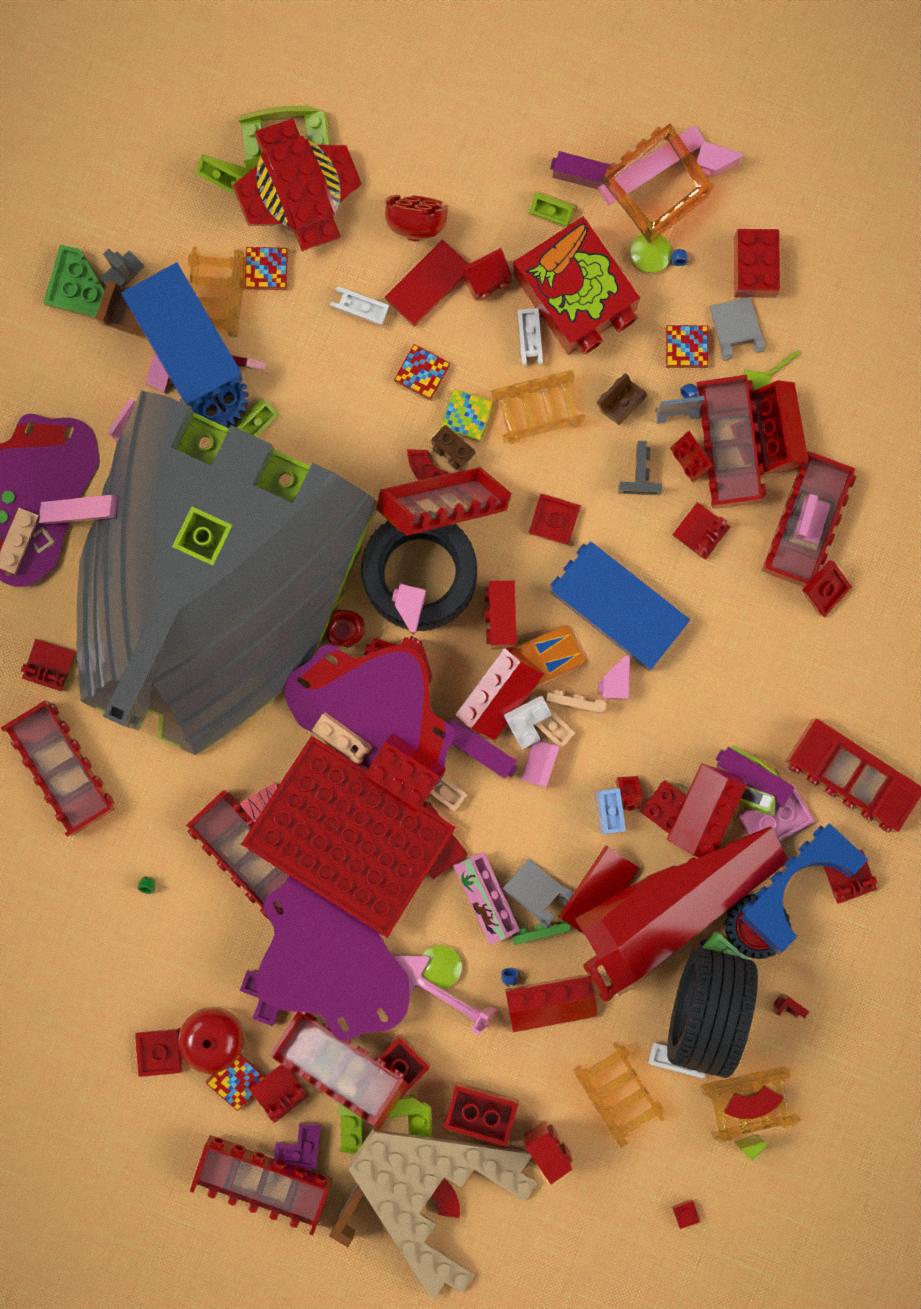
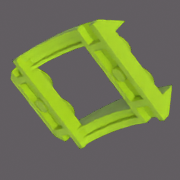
[238,105,331,170]
[337,1094,432,1155]

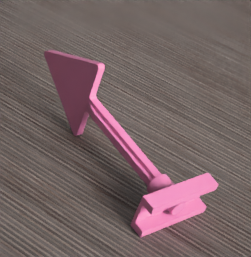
[393,955,498,1035]

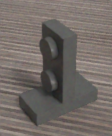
[99,249,145,287]
[618,441,662,495]

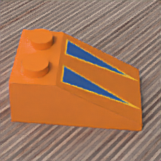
[515,625,586,687]

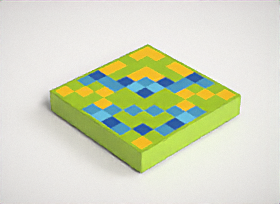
[440,389,493,442]

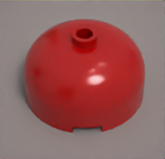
[385,195,448,242]
[178,1007,245,1074]

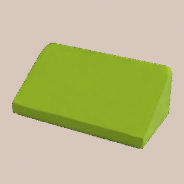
[529,191,576,227]
[233,398,279,437]
[734,1134,767,1161]

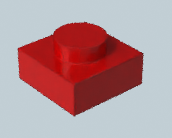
[672,1200,700,1229]

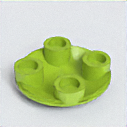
[630,232,672,273]
[421,945,462,989]

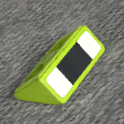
[738,786,775,817]

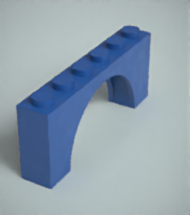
[740,823,868,955]

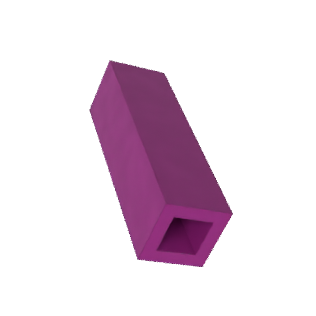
[550,151,626,190]
[441,719,518,779]
[715,747,795,808]

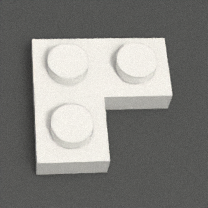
[504,696,552,749]

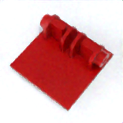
[670,430,713,483]
[672,502,730,560]
[21,638,75,692]
[640,780,686,833]
[823,849,878,904]
[249,1064,309,1123]

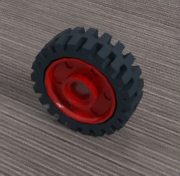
[725,894,791,959]

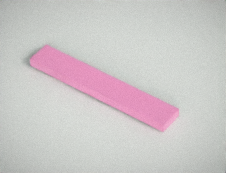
[598,125,705,206]
[38,495,118,524]

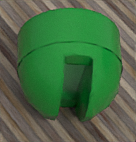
[137,876,156,894]

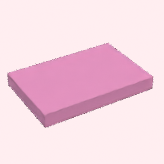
[737,784,815,842]

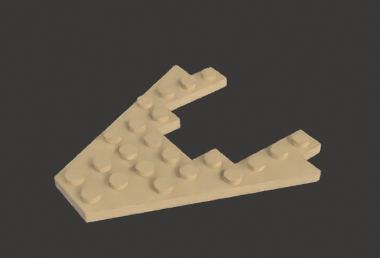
[347,1129,537,1300]

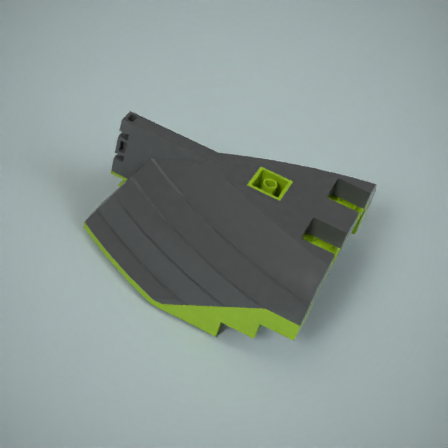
[77,390,377,756]

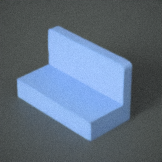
[595,788,626,834]

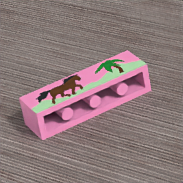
[454,852,520,944]

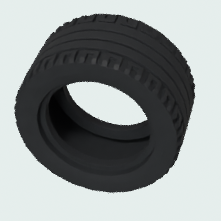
[361,511,477,631]
[667,947,758,1078]

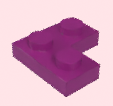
[240,970,279,1026]
[274,1122,322,1170]

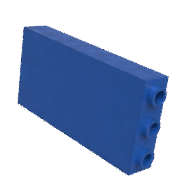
[121,262,242,408]
[550,541,690,671]

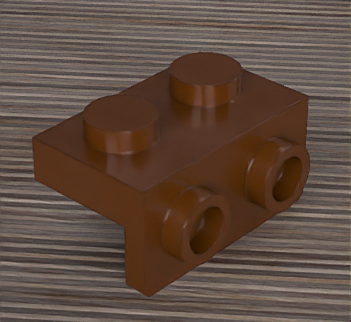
[597,373,648,425]
[431,425,476,471]

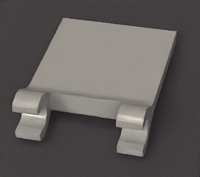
[710,297,765,361]
[503,859,574,928]

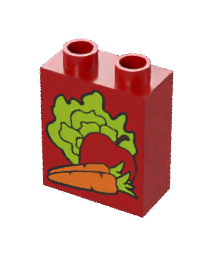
[512,216,640,355]

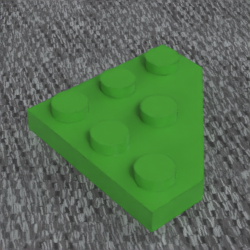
[43,244,104,318]

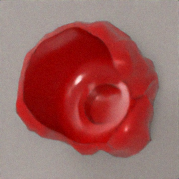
[328,610,365,648]

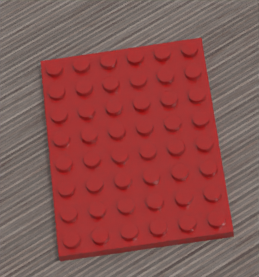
[240,735,456,938]

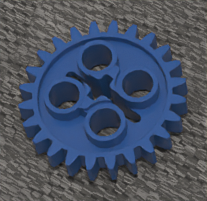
[180,377,249,428]

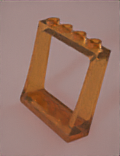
[602,123,714,244]

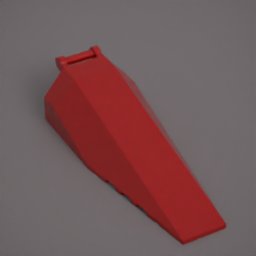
[575,826,788,1002]

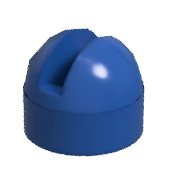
[671,248,689,266]
[680,383,698,398]
[501,968,519,986]

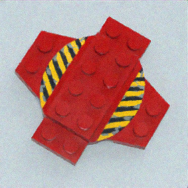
[232,118,362,252]

